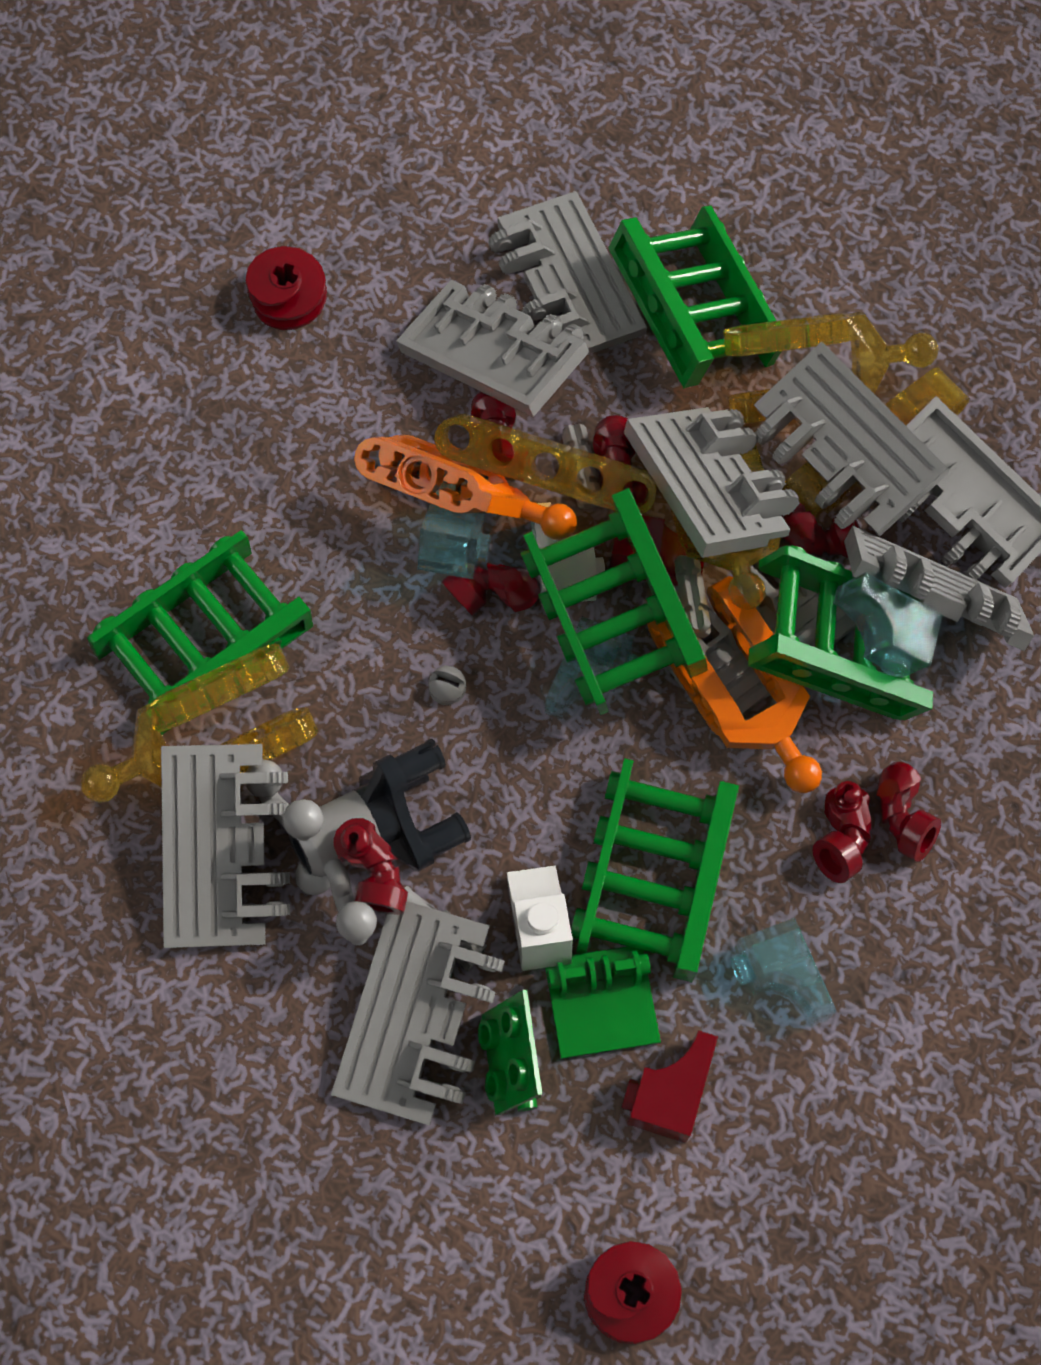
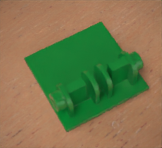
[545,946,661,1059]
[478,990,542,1115]

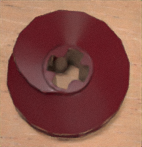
[246,246,327,330]
[584,1241,682,1344]

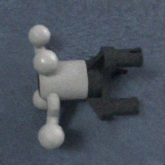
[245,739,471,946]

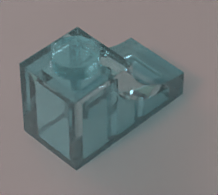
[417,483,491,579]
[833,572,943,678]
[544,616,639,720]
[731,917,837,1027]

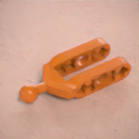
[354,434,577,541]
[648,576,822,793]

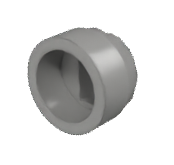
[428,665,466,705]

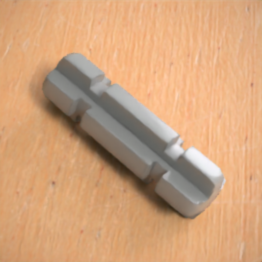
[562,423,602,509]
[674,554,711,638]

